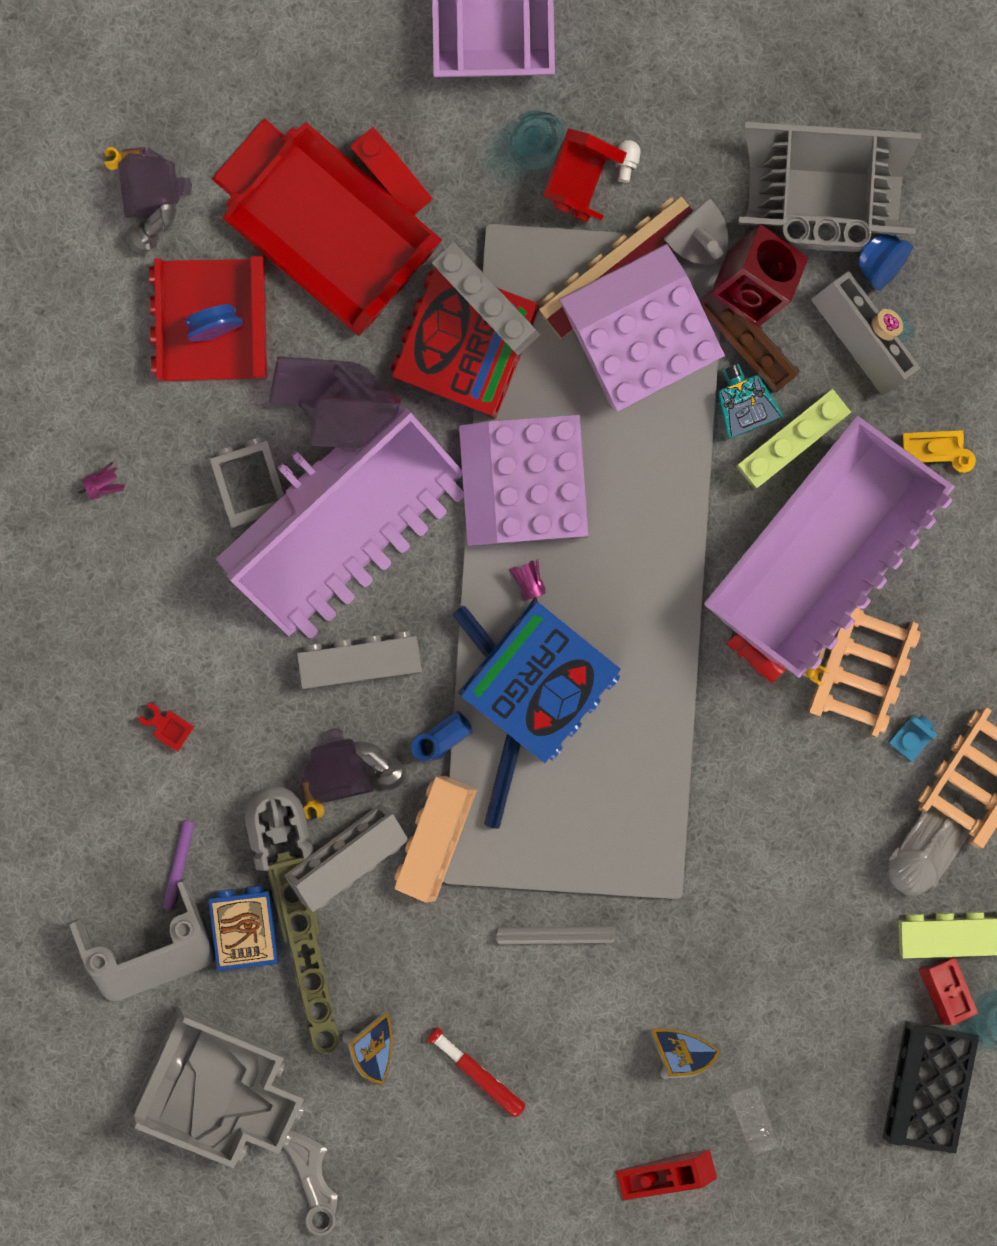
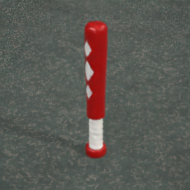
[427,1027,525,1117]

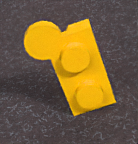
[902,430,976,473]

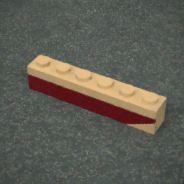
[539,196,693,340]

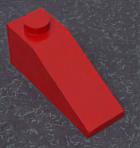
[350,127,433,215]
[616,1149,717,1201]

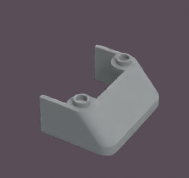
[69,878,215,1001]

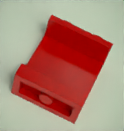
[542,128,627,222]

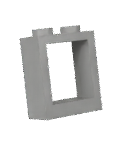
[210,438,286,529]

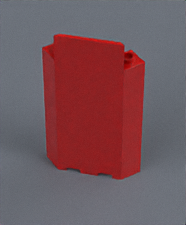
[212,119,442,336]

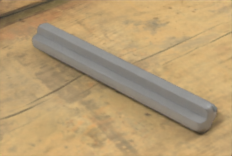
[496,926,615,944]

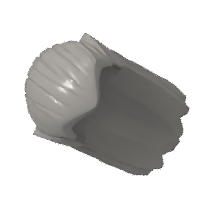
[888,798,969,896]

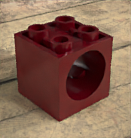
[710,224,809,327]

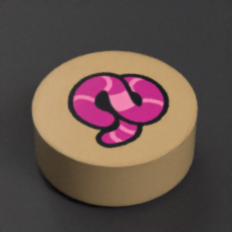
[872,309,903,341]

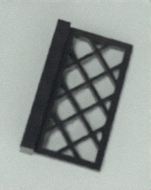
[882,1021,979,1154]

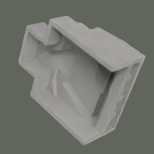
[129,1005,305,1168]

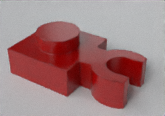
[138,703,195,752]

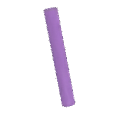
[162,820,195,910]

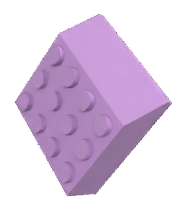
[432,0,555,77]
[559,244,725,411]
[459,415,588,546]

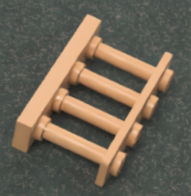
[807,607,921,737]
[918,707,997,849]

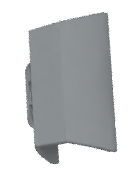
[738,122,922,252]

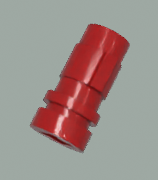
[726,633,786,684]

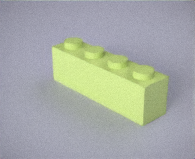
[736,389,851,490]
[898,911,997,958]

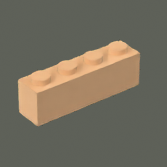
[394,776,477,903]

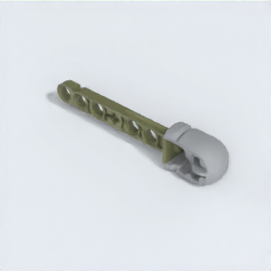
[245,787,339,1054]

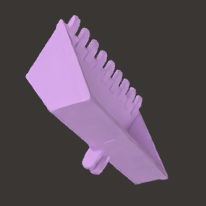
[216,396,464,638]
[704,416,955,678]

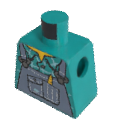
[717,364,783,440]

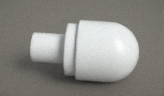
[615,140,641,183]

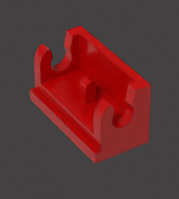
[919,958,978,1026]

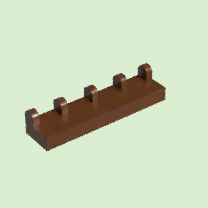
[699,287,800,394]

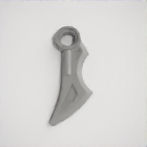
[284,1131,338,1236]

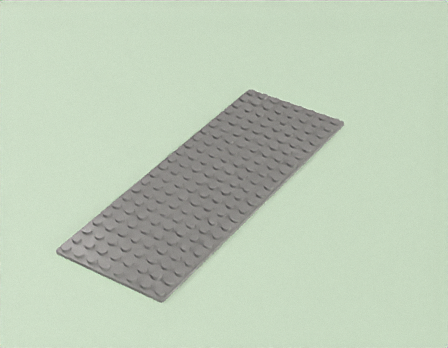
[444,224,723,899]

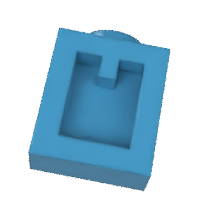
[889,714,937,762]

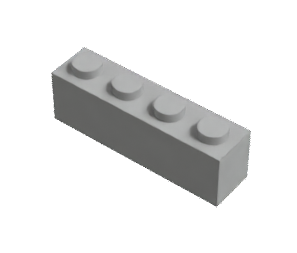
[432,242,540,355]
[811,271,920,396]
[297,631,423,689]
[284,804,409,912]

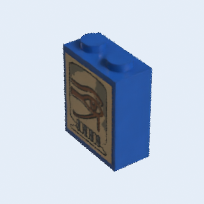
[209,885,279,971]

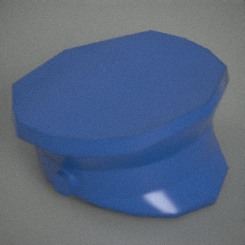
[859,234,913,291]
[185,304,243,342]

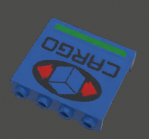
[458,599,621,763]

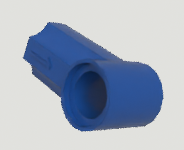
[412,711,473,761]

